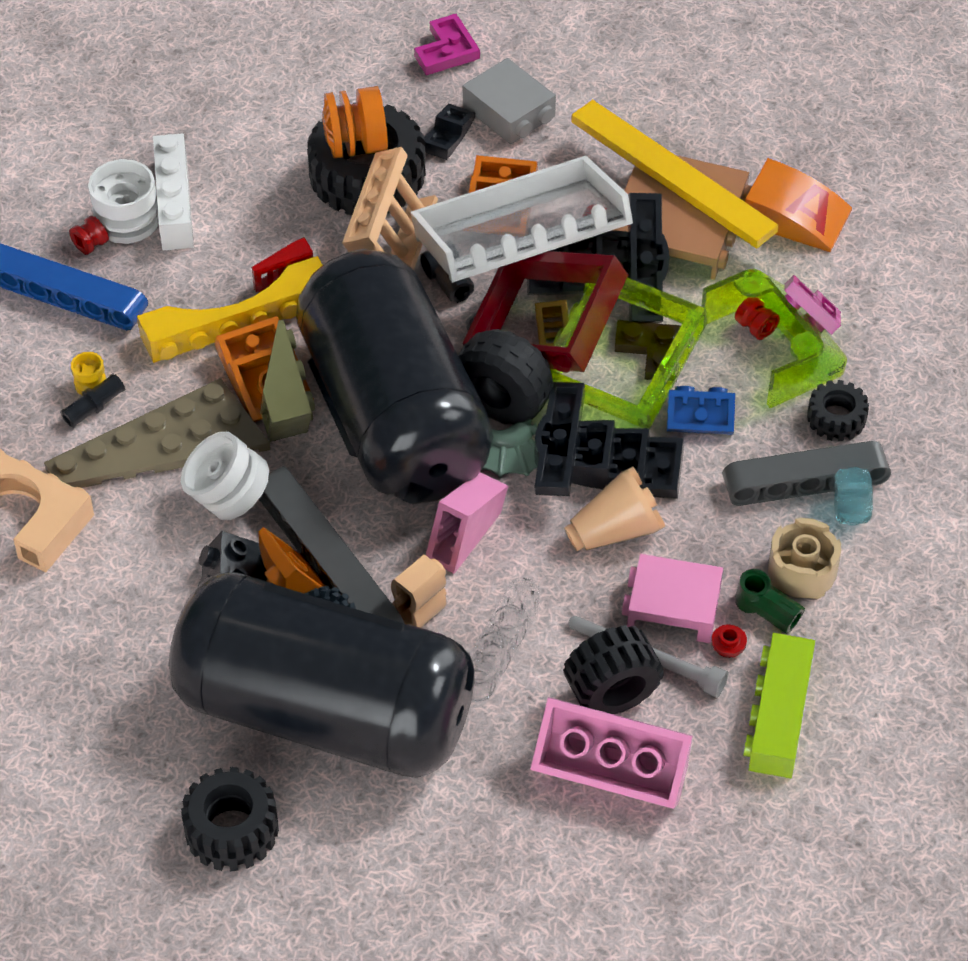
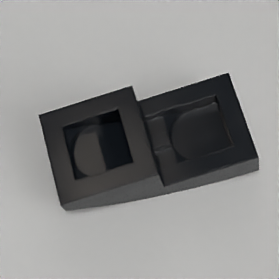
[424,103,476,160]

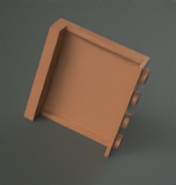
[614,155,752,280]

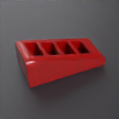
[251,237,313,293]

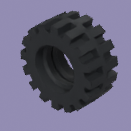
[807,380,869,442]

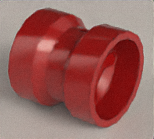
[734,295,780,340]

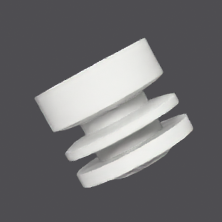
[88,159,159,244]

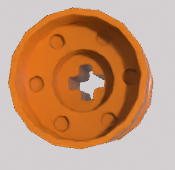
[322,86,388,158]

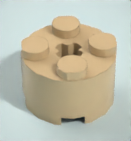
[768,518,841,600]

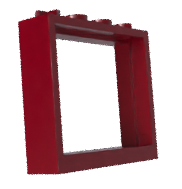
[462,251,628,373]

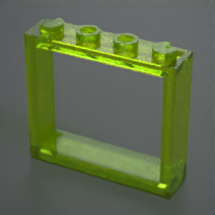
[550,277,707,430]

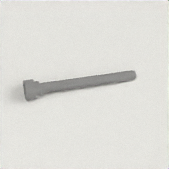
[568,616,729,698]

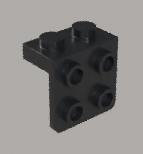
[198,531,268,586]

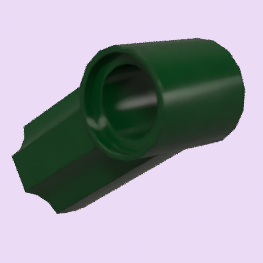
[735,569,805,634]

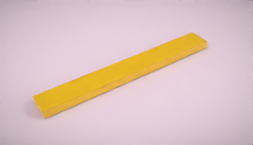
[571,99,778,249]

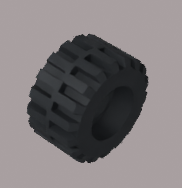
[563,625,664,715]
[181,767,279,872]

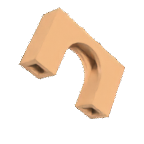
[0,449,94,572]

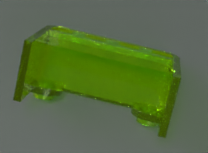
[700,269,847,408]

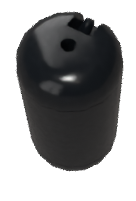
[296,249,493,504]
[168,573,475,778]

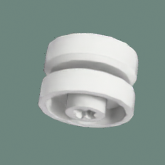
[180,432,269,520]

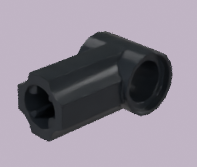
[420,242,474,303]

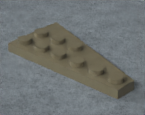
[44,378,271,488]

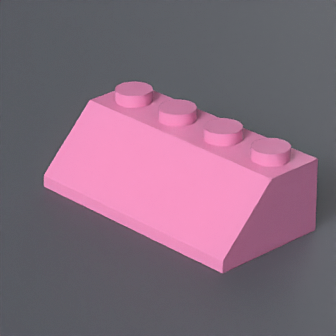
[530,697,693,809]

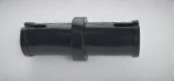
[60,373,126,428]

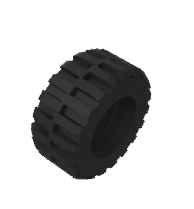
[307,103,426,216]

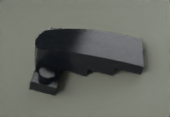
[527,193,670,323]
[534,382,684,499]

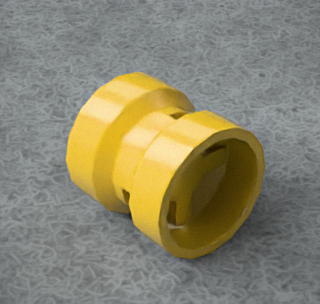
[71,352,106,395]

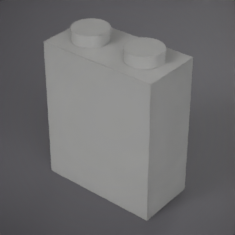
[462,58,556,145]

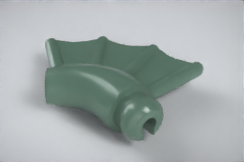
[482,419,537,478]

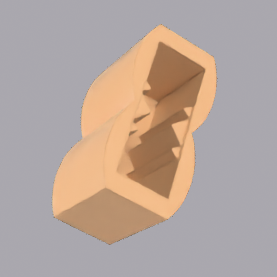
[391,554,446,628]

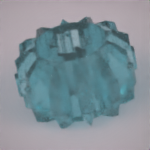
[833,467,873,526]

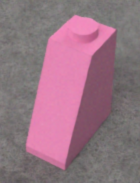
[426,472,508,574]

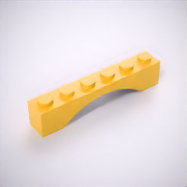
[137,256,323,363]

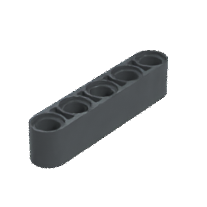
[722,441,891,506]

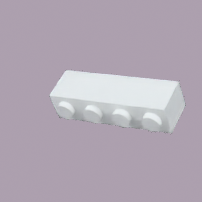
[153,133,194,250]

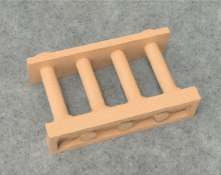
[342,147,438,270]

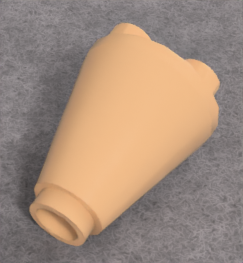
[564,466,665,551]

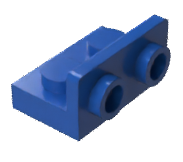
[667,386,735,435]

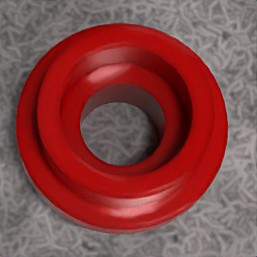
[711,624,747,658]

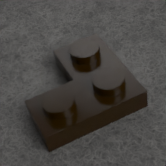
[614,320,682,382]

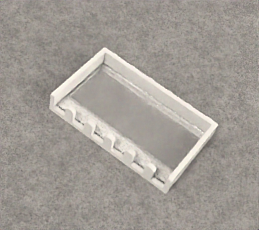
[410,156,633,283]

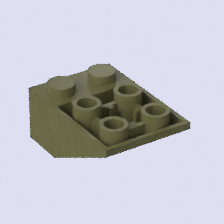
[260,320,315,442]

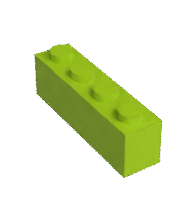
[743,632,816,779]

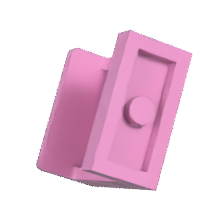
[622,554,723,643]

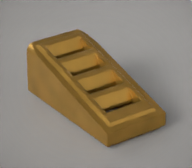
[535,300,571,347]

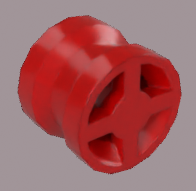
[69,215,109,255]

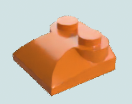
[258,527,326,593]

